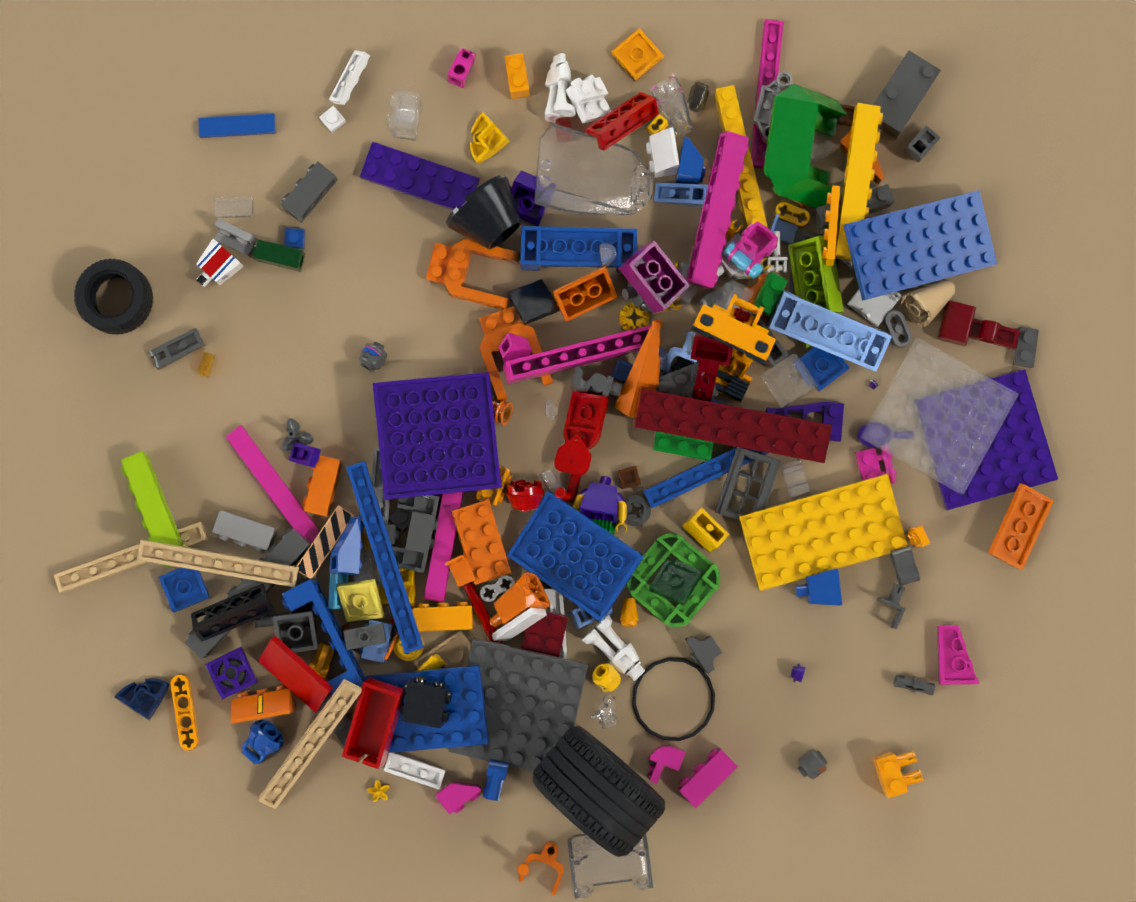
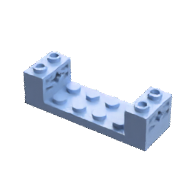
[766,290,892,372]

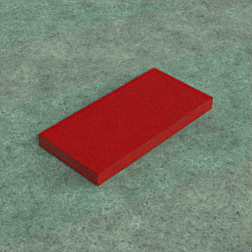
[258,636,333,713]

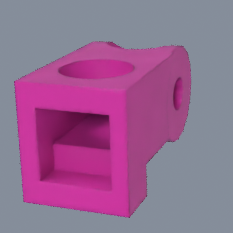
[447,48,476,88]

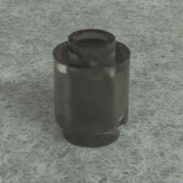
[686,82,709,112]

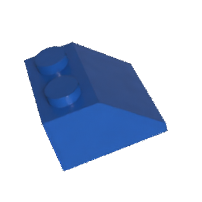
[675,137,706,184]

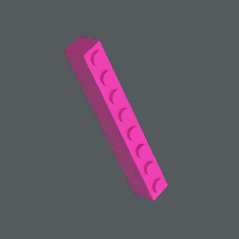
[686,131,749,289]
[503,325,651,385]

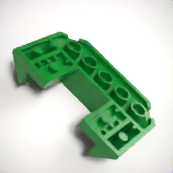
[763,84,847,209]

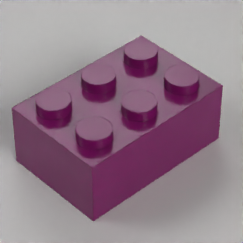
[618,240,690,313]

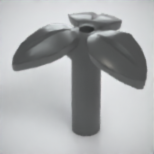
[281,418,314,451]

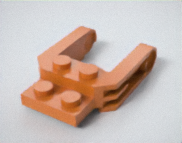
[426,239,521,310]
[479,306,553,402]

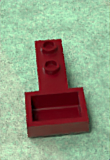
[937,301,1020,350]
[690,332,733,401]

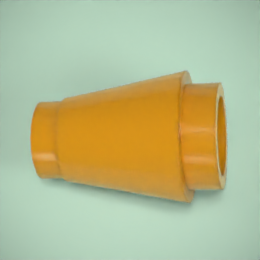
[619,598,639,627]

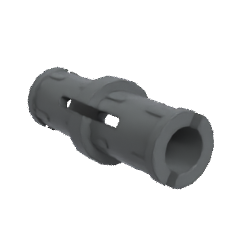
[894,674,935,695]

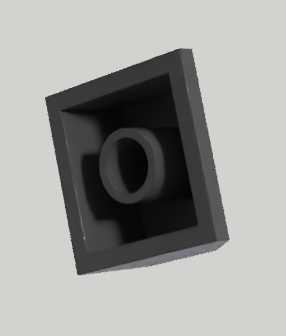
[272,611,319,653]

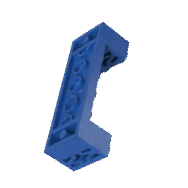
[521,226,637,273]
[282,579,365,697]

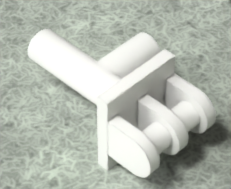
[766,231,787,272]

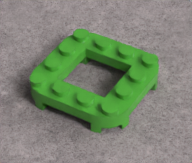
[626,533,720,627]

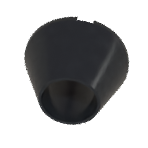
[446,175,521,250]

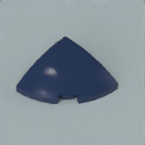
[114,679,169,720]

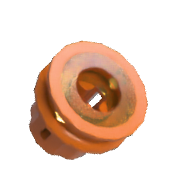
[492,400,513,426]

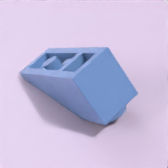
[654,183,708,207]

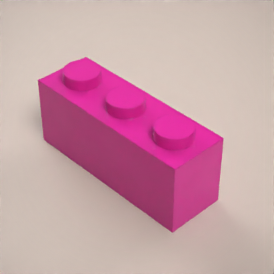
[678,748,738,808]

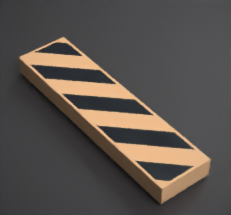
[296,505,354,579]

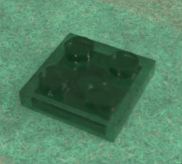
[649,557,703,606]

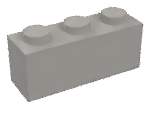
[212,510,278,553]

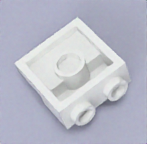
[565,75,611,124]

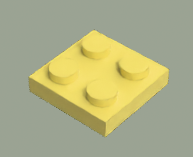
[337,579,385,622]

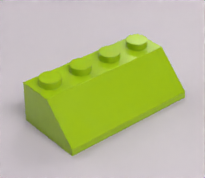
[788,236,844,314]

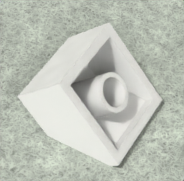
[646,127,679,178]

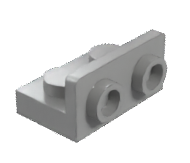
[215,218,257,256]

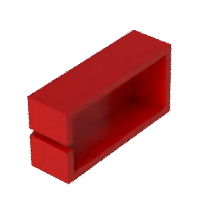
[342,677,405,769]

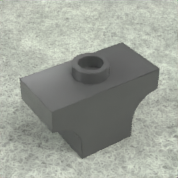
[344,623,387,650]
[685,636,722,674]

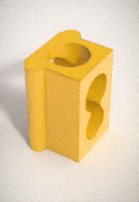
[645,114,669,135]

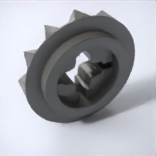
[625,495,651,526]

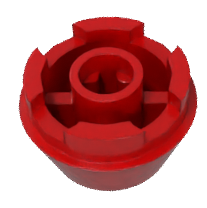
[506,479,544,511]

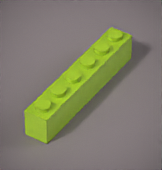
[121,451,184,568]

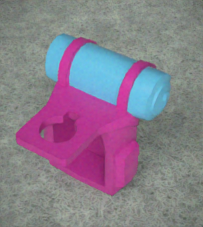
[723,221,778,279]

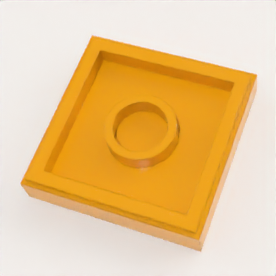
[611,28,664,82]

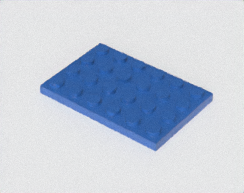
[507,491,645,622]
[364,665,489,753]

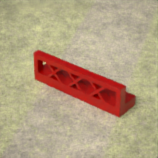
[585,92,659,151]

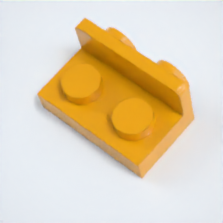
[475,466,513,506]

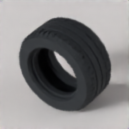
[74,259,153,335]

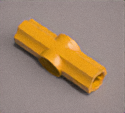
[309,642,335,681]

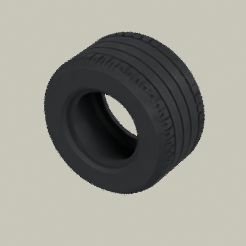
[533,726,665,857]

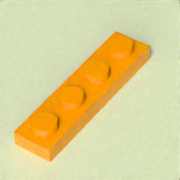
[822,186,840,266]

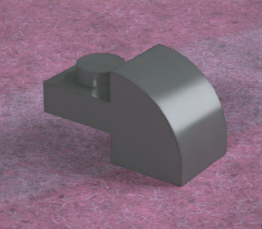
[904,125,940,163]

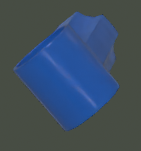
[483,759,509,801]

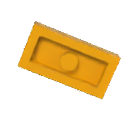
[906,525,930,547]

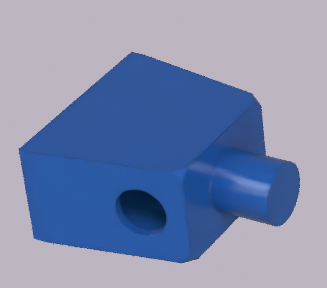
[795,569,842,606]

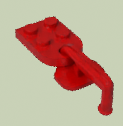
[554,391,609,503]

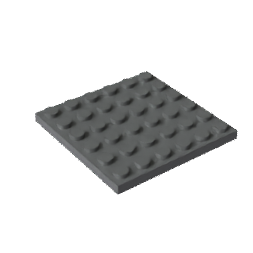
[448,638,588,771]

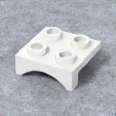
[847,289,902,327]

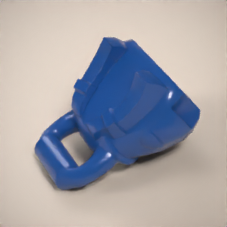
[242,719,284,764]

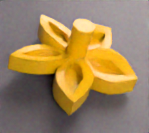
[367,779,390,803]

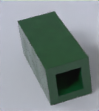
[252,239,305,272]

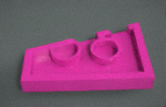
[937,625,980,685]

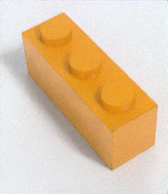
[413,602,473,631]

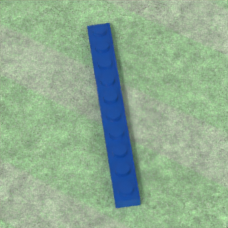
[346,461,424,654]

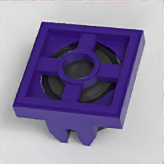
[205,647,258,700]

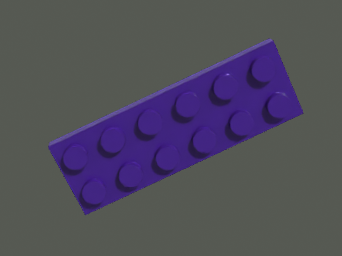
[360,141,480,210]

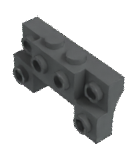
[392,495,439,573]

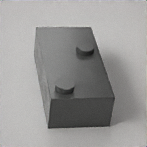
[874,51,941,139]

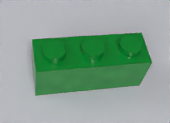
[652,431,714,461]

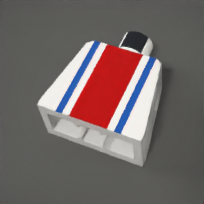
[196,239,244,287]

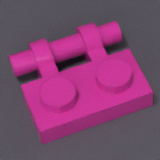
[855,445,897,484]

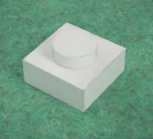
[319,106,346,133]

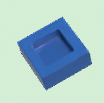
[284,228,305,249]

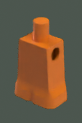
[490,572,550,628]

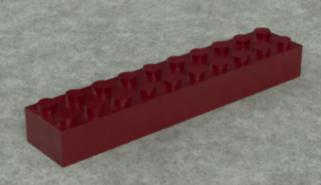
[632,388,832,463]

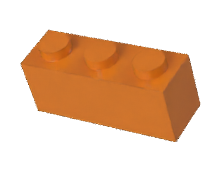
[302,455,343,517]

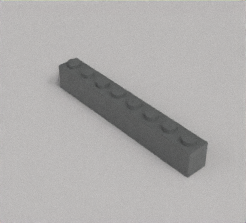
[185,529,311,659]

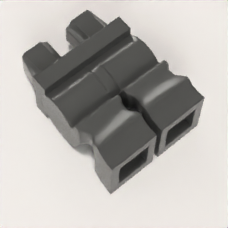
[570,366,623,398]

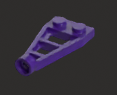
[766,402,844,442]

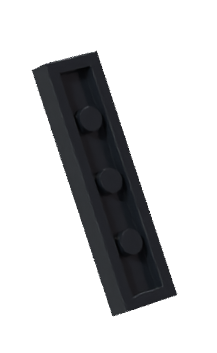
[191,584,274,642]

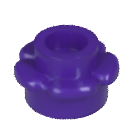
[790,664,805,682]

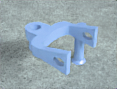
[659,331,697,375]

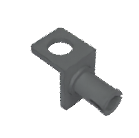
[877,583,906,629]

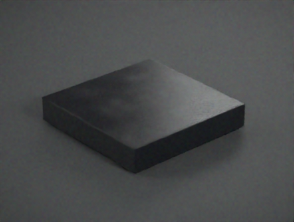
[508,279,559,325]

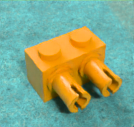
[872,750,924,798]

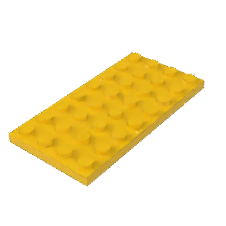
[738,474,907,591]

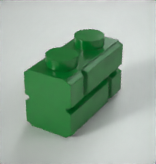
[753,272,788,317]

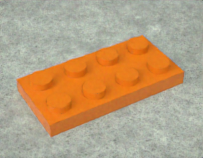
[988,483,1054,570]
[451,499,511,585]

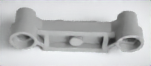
[752,71,792,144]

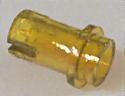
[196,352,215,377]

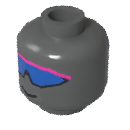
[359,342,387,372]

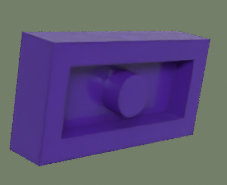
[289,442,321,468]

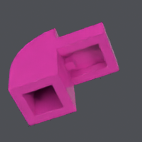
[647,745,686,784]

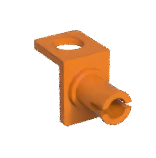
[445,555,476,587]

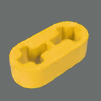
[774,202,810,228]

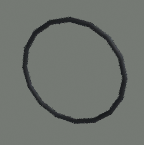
[632,658,715,741]

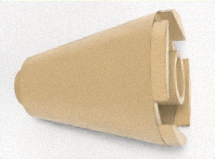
[901,279,955,327]

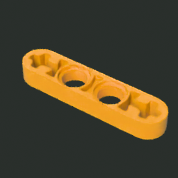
[171,674,199,750]

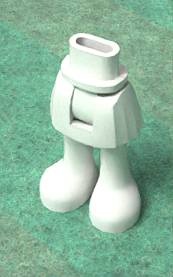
[545,53,576,123]
[582,615,645,681]

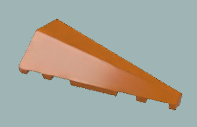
[614,319,663,418]

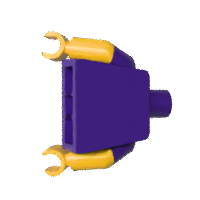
[573,476,627,533]

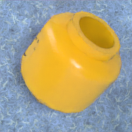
[592,663,621,692]

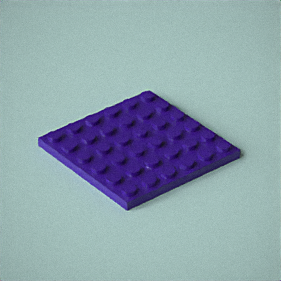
[914,369,1059,510]
[373,372,501,500]

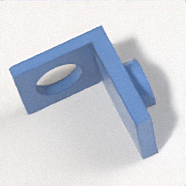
[770,214,798,244]

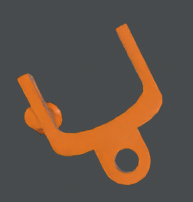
[517,841,564,895]

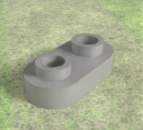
[884,310,912,348]

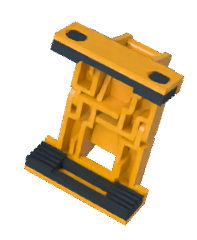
[672,293,776,403]

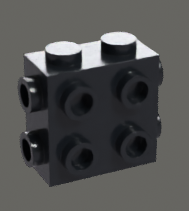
[400,677,452,728]

